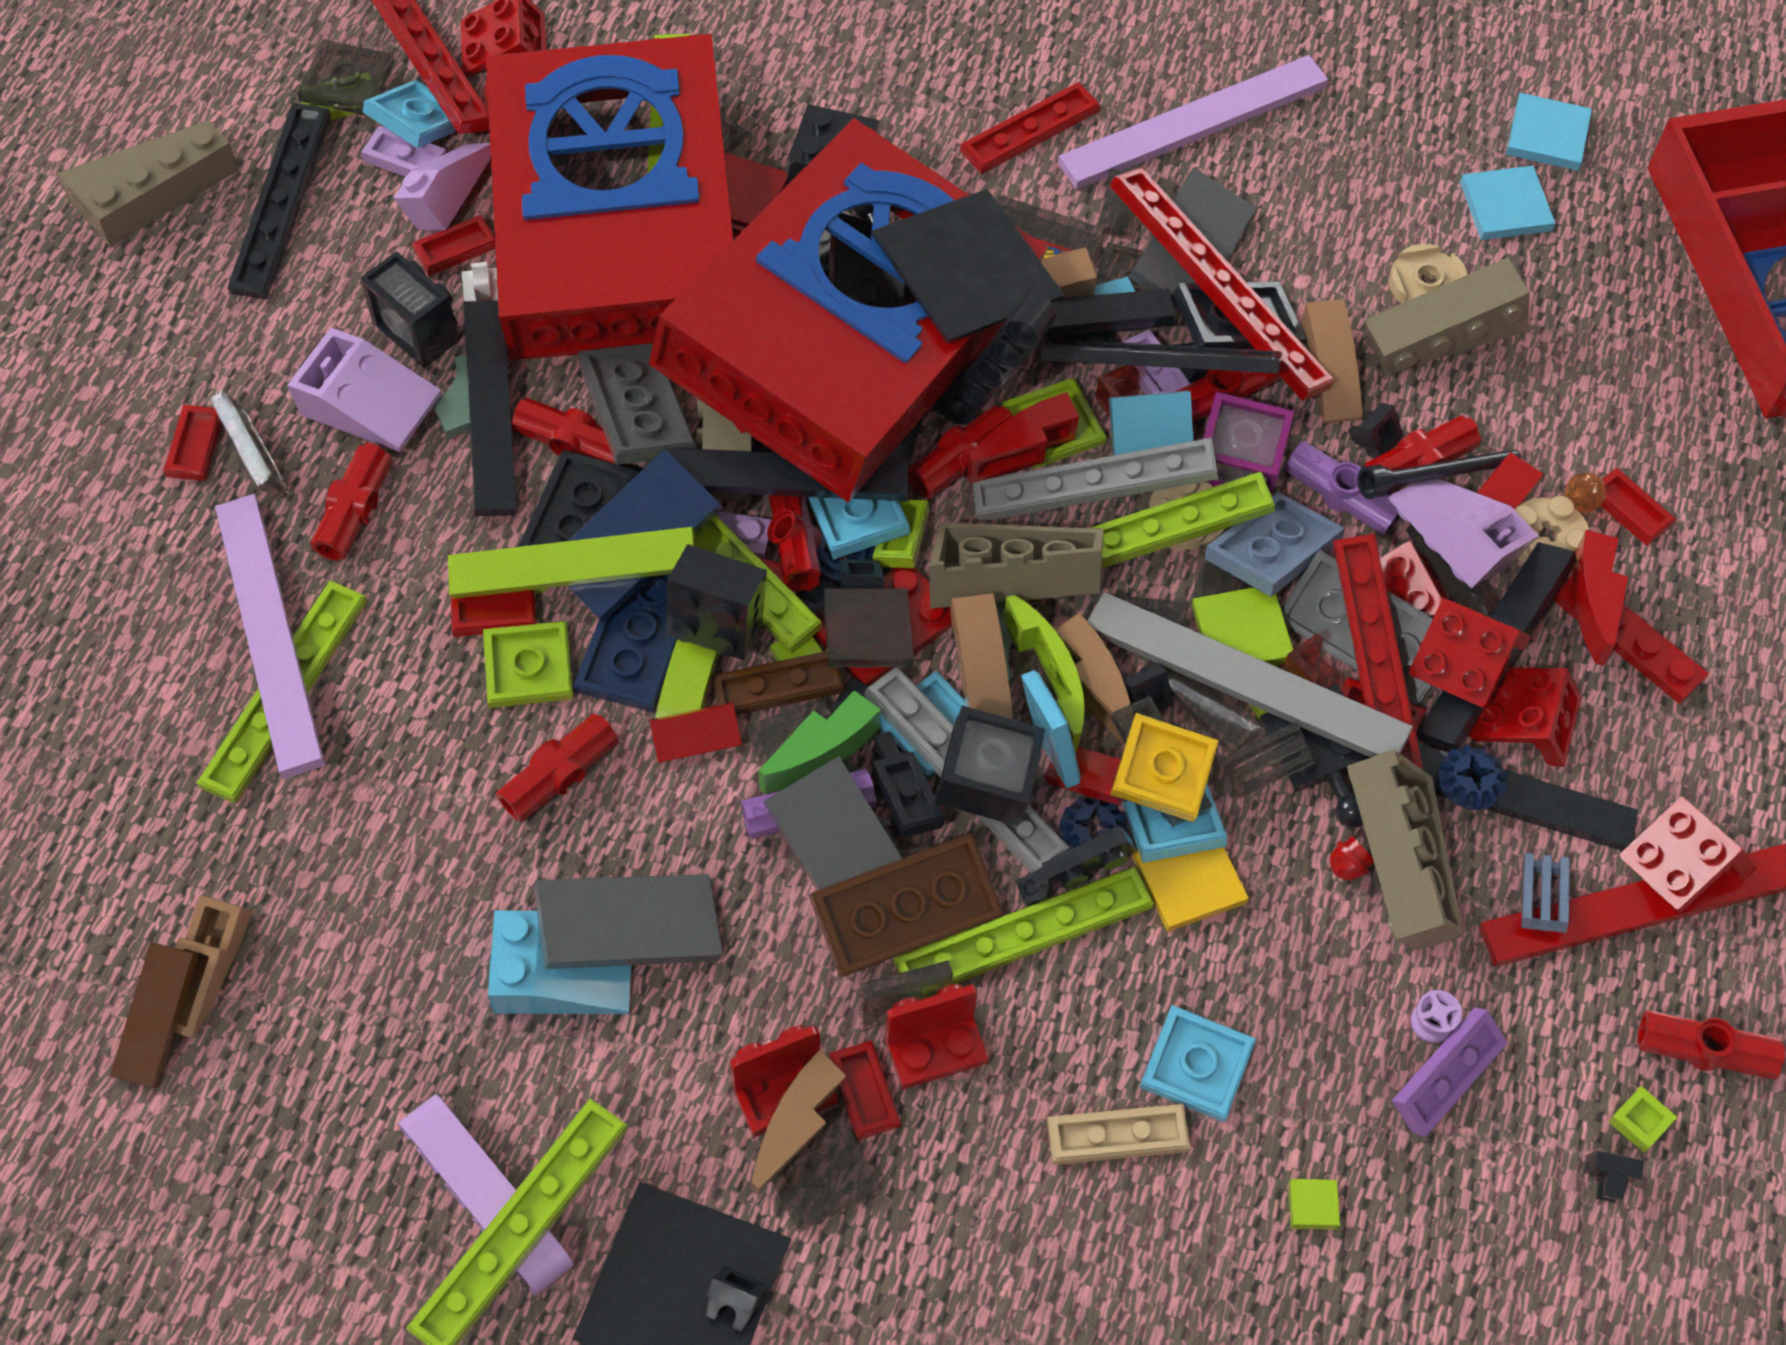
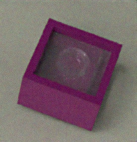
[1203,392,1294,497]

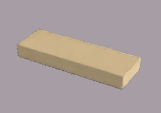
[1047,1104,1191,1165]

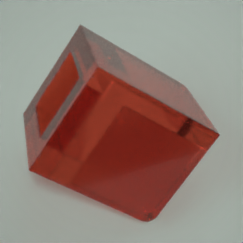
[1095,365,1140,419]
[1282,633,1341,688]

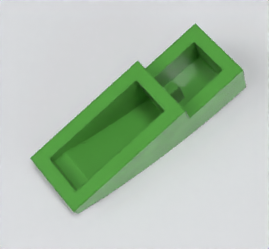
[758,691,881,794]

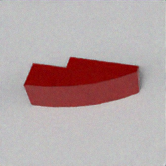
[967,392,1079,484]
[1572,530,1628,666]

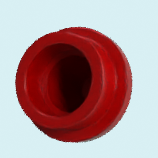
[1330,836,1374,881]

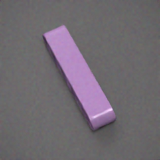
[397,1094,574,1297]

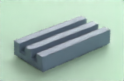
[1521,853,1570,933]

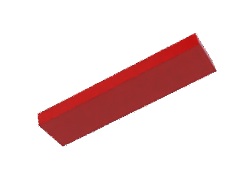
[960,82,1101,175]

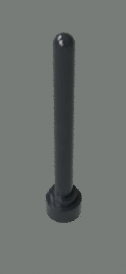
[1357,449,1521,499]

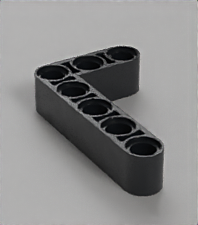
[932,294,1057,425]

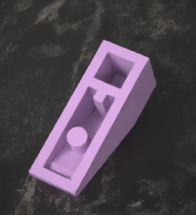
[394,143,491,230]

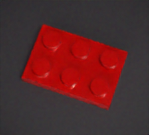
[814,568,953,686]

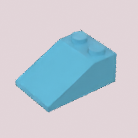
[488,910,632,1014]

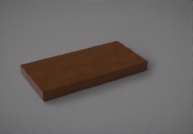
[808,833,1004,978]

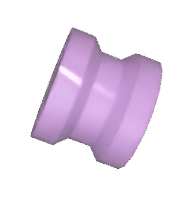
[1410,990,1462,1044]

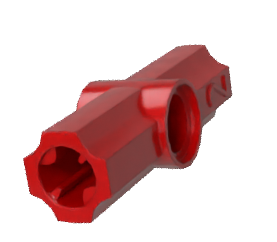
[1175,370,1280,423]
[511,398,627,467]
[908,405,1013,499]
[1363,415,1482,491]
[310,442,393,562]
[767,495,822,592]
[496,713,619,823]
[1636,1010,1785,1080]

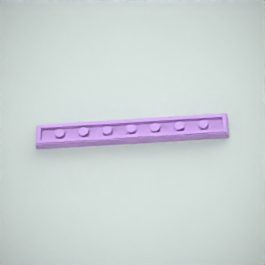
[1058,55,1328,189]
[215,494,325,780]

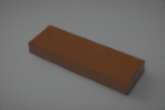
[712,649,845,715]
[110,942,199,1088]

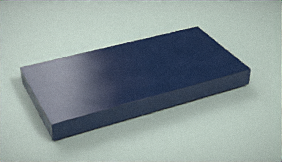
[568,449,723,622]
[573,574,677,713]

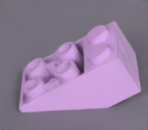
[287,328,442,452]
[1388,479,1539,589]

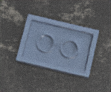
[1204,492,1345,597]

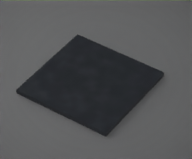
[871,189,1064,344]
[572,1182,791,1345]

